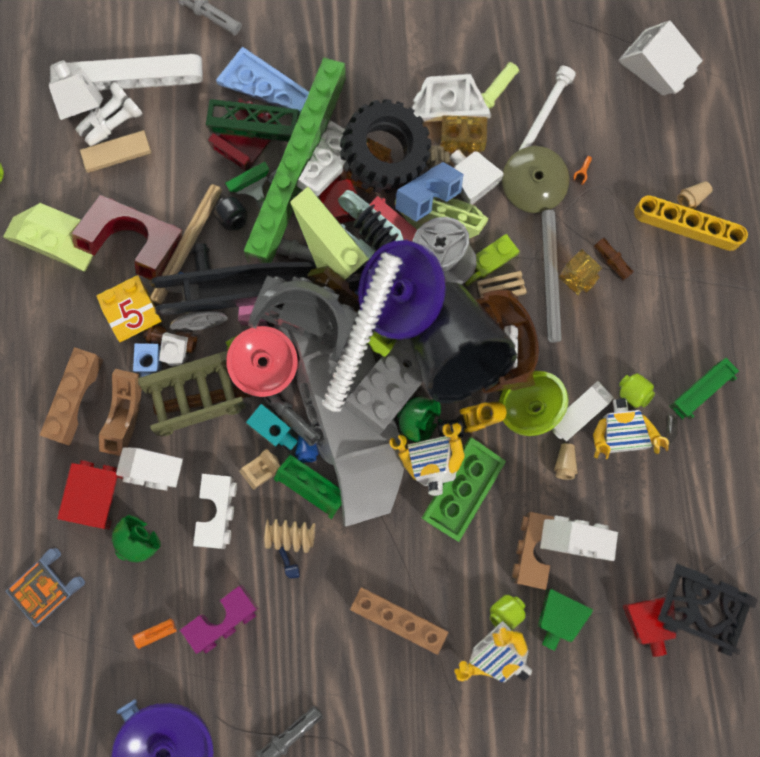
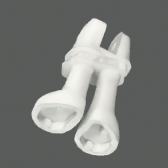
[76,82,143,146]

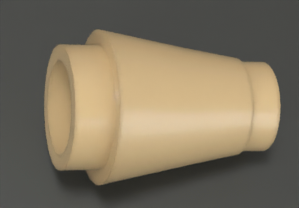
[677,181,713,209]
[554,443,578,480]

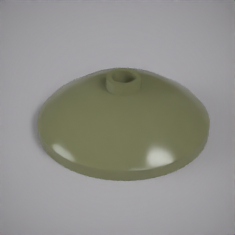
[502,146,569,214]

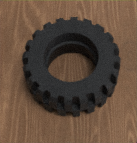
[340,99,431,193]

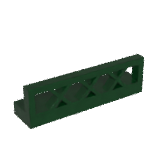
[206,99,299,142]

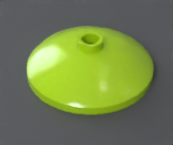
[499,371,569,436]

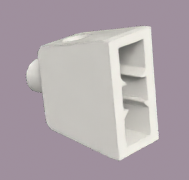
[49,60,103,120]
[450,150,504,205]

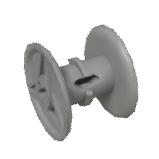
[412,217,477,284]
[165,284,228,331]

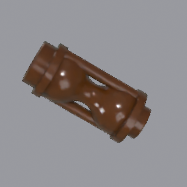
[143,324,197,354]

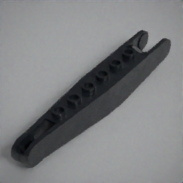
[150,262,364,315]

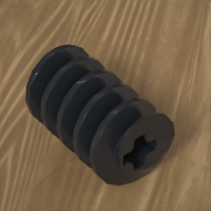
[353,204,399,250]

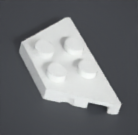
[412,74,491,122]

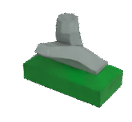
[225,162,269,209]

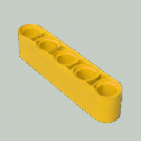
[634,195,748,251]

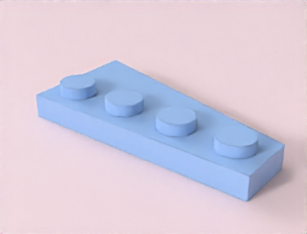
[216,47,309,115]

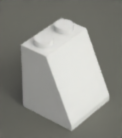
[619,20,703,95]

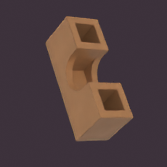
[512,512,554,590]

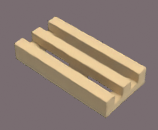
[476,271,527,299]

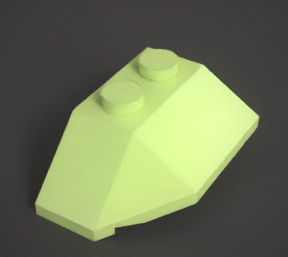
[395,197,488,238]
[3,203,93,272]

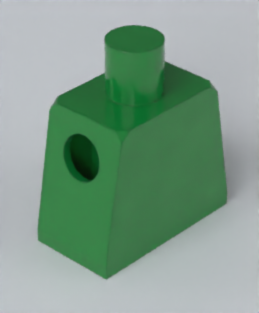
[537,588,593,651]

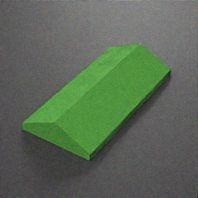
[421,437,506,542]

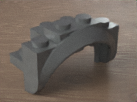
[248,276,358,363]

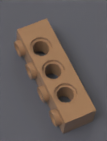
[350,587,448,655]

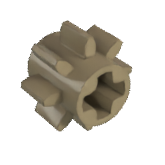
[425,145,450,171]

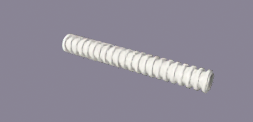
[322,253,402,412]

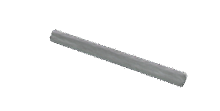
[542,210,562,343]

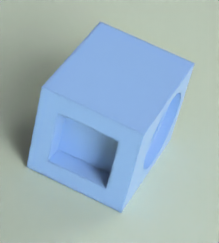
[133,344,162,378]

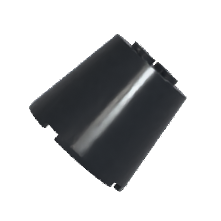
[409,282,517,403]

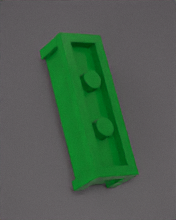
[669,358,739,420]
[273,455,342,519]

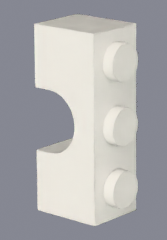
[193,474,237,549]

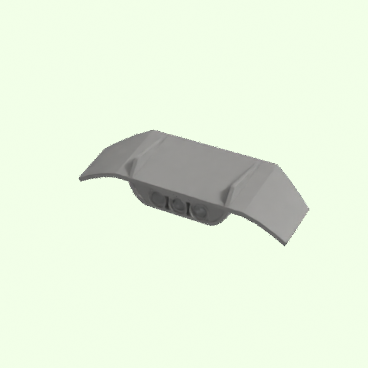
[279,306,405,527]

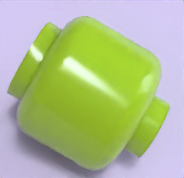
[619,373,655,408]
[489,595,526,630]

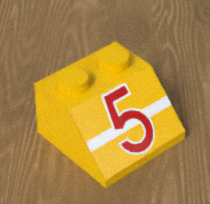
[97,275,162,342]

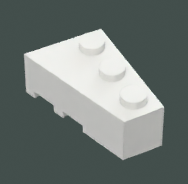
[540,516,618,561]

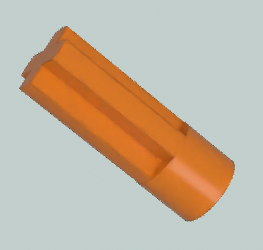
[133,619,177,649]

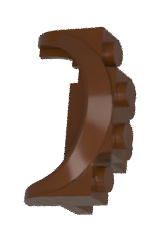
[477,290,539,394]

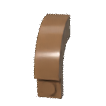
[99,369,142,456]

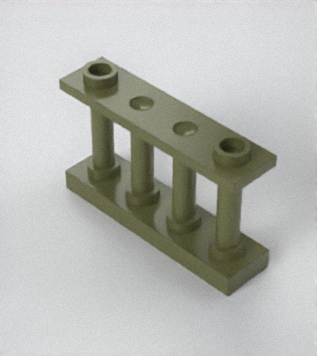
[138,350,246,437]

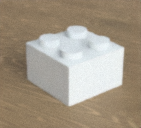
[116,447,183,491]

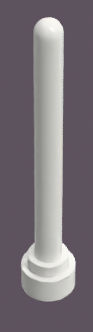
[518,66,576,151]

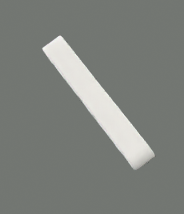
[50,54,203,90]

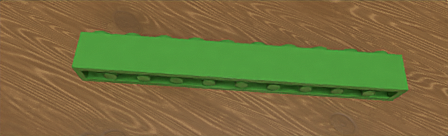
[244,58,346,264]

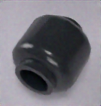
[214,197,248,231]

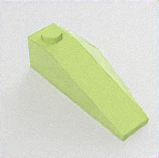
[290,187,369,280]

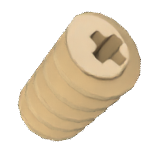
[264,519,315,553]

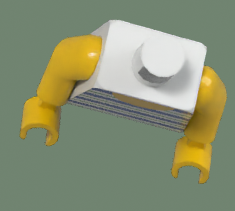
[593,398,669,459]
[389,423,465,496]
[454,621,532,682]

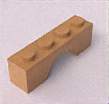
[40,347,103,446]

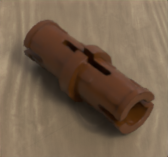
[593,237,634,281]

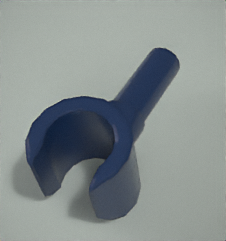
[279,547,300,579]

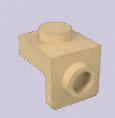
[239,449,280,490]

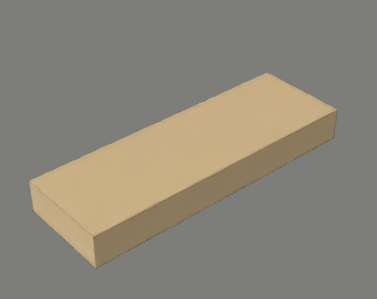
[80,130,152,173]

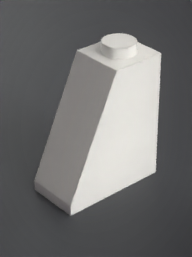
[552,381,614,441]

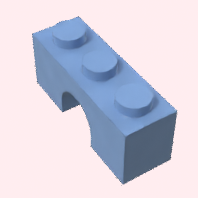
[395,162,464,222]

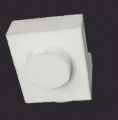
[159,332,189,367]

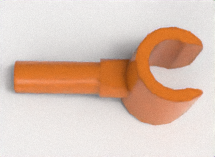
[573,156,592,185]

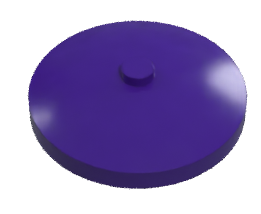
[359,240,445,339]
[112,703,213,757]

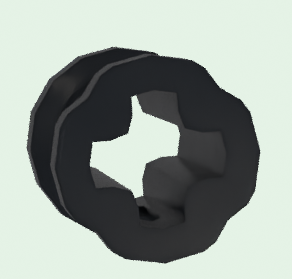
[437,416,463,437]

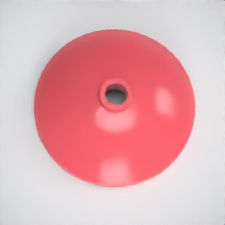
[227,326,298,397]

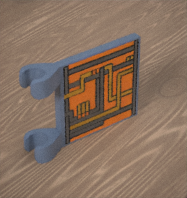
[6,548,85,627]

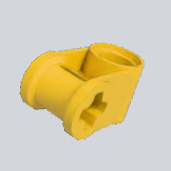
[459,402,506,433]

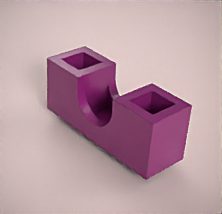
[180,585,259,654]

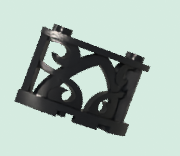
[657,563,758,657]

